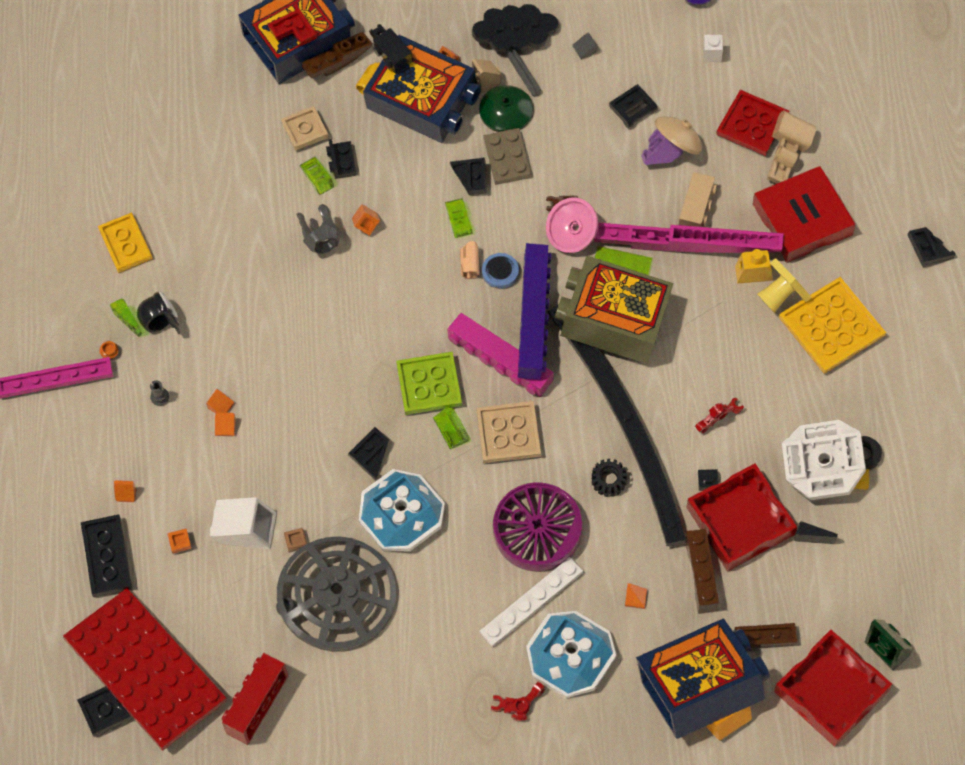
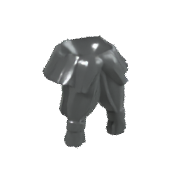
[296,204,341,255]

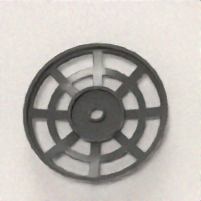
[277,537,396,651]

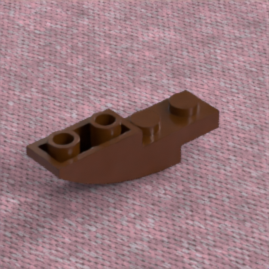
[302,32,373,79]

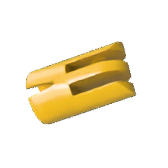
[356,62,380,95]

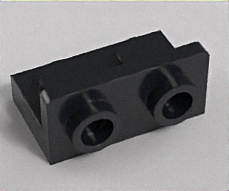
[326,139,357,179]

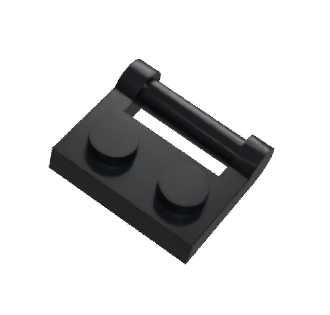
[609,84,658,128]

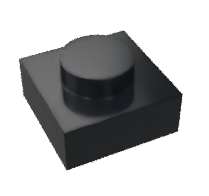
[698,469,718,491]

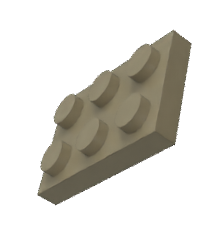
[483,128,531,185]

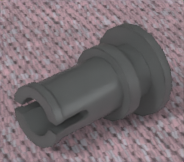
[150,380,169,406]

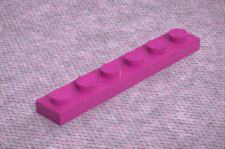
[0,357,113,399]

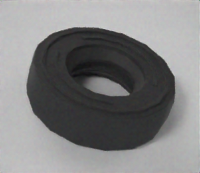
[861,436,882,470]

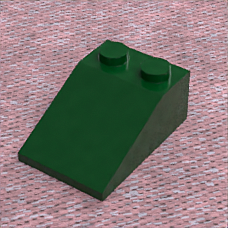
[864,619,913,671]

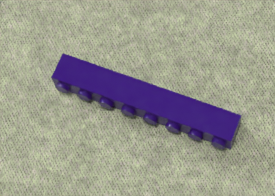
[517,243,552,380]

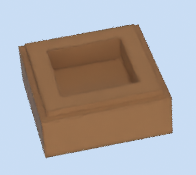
[284,528,307,552]

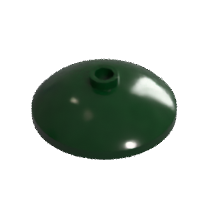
[479,85,533,132]

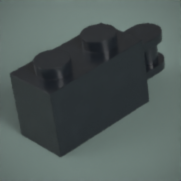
[369,24,413,74]

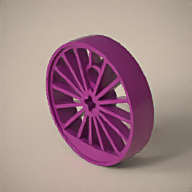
[493,482,583,572]

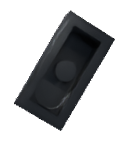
[794,521,838,544]

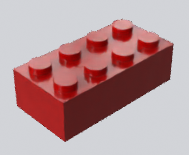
[222,652,289,745]

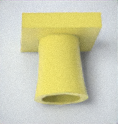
[757,258,812,313]

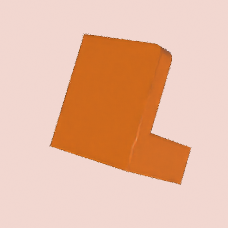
[352,204,380,236]

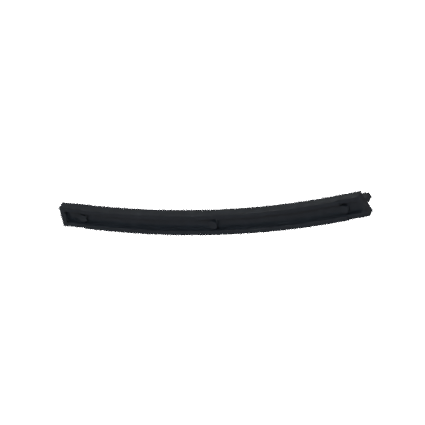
[548,304,686,548]

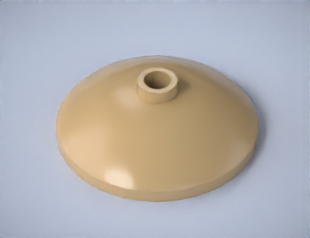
[655,116,702,155]

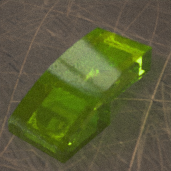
[445,198,473,238]

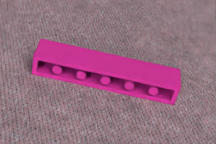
[447,313,554,397]

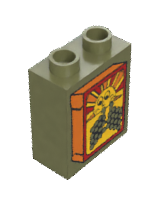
[555,255,674,364]

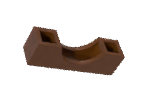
[685,529,719,614]

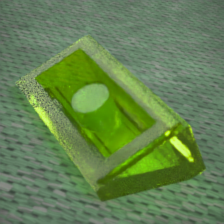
[433,407,471,449]

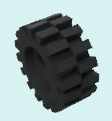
[591,459,627,497]

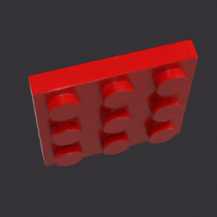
[716,89,789,156]

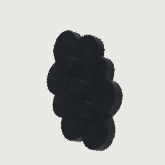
[472,4,559,52]

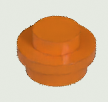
[99,341,119,359]

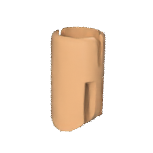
[460,241,480,279]

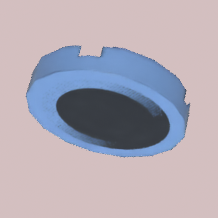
[482,253,519,289]

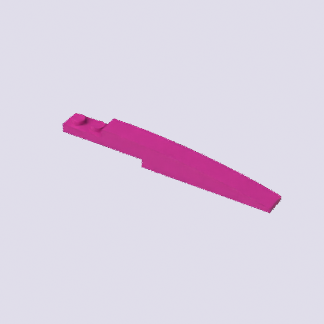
[594,223,783,253]

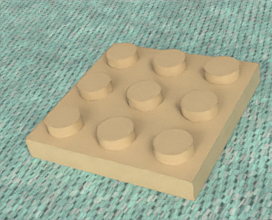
[476,401,541,463]

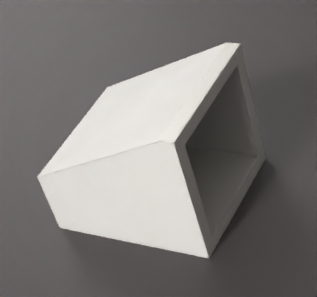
[210,497,276,549]

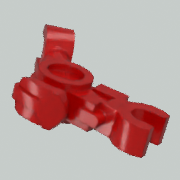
[695,398,744,433]
[491,681,545,721]

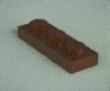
[734,623,797,648]

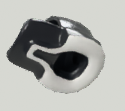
[137,291,180,334]

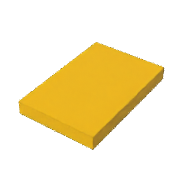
[98,212,153,273]

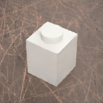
[703,35,723,62]

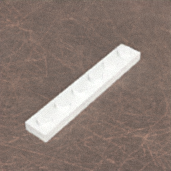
[479,557,583,648]

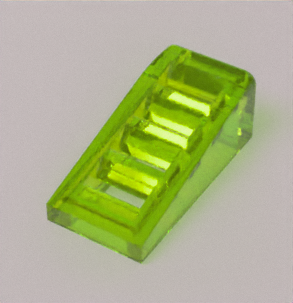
[300,157,334,195]
[110,298,142,337]

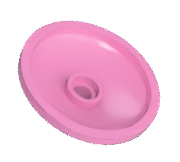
[546,198,598,253]

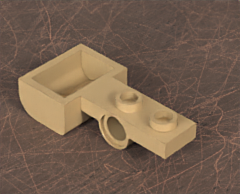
[767,111,816,184]

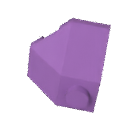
[641,129,683,165]

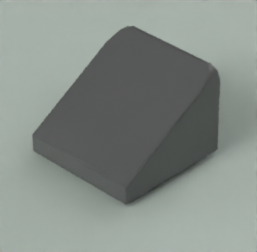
[572,33,597,59]

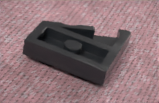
[450,158,487,195]
[907,227,956,266]
[348,427,389,480]

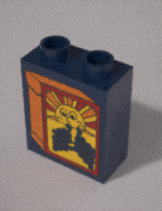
[238,0,355,84]
[363,34,481,143]
[636,618,770,739]

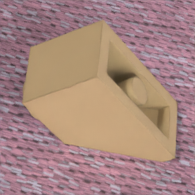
[472,59,501,93]

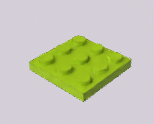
[396,351,462,415]

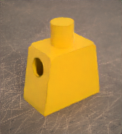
[735,249,773,284]

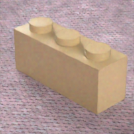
[679,172,717,227]

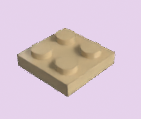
[281,106,329,151]

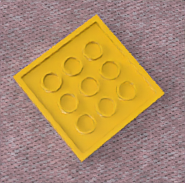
[779,277,886,374]

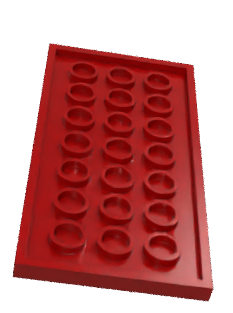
[63,588,227,751]

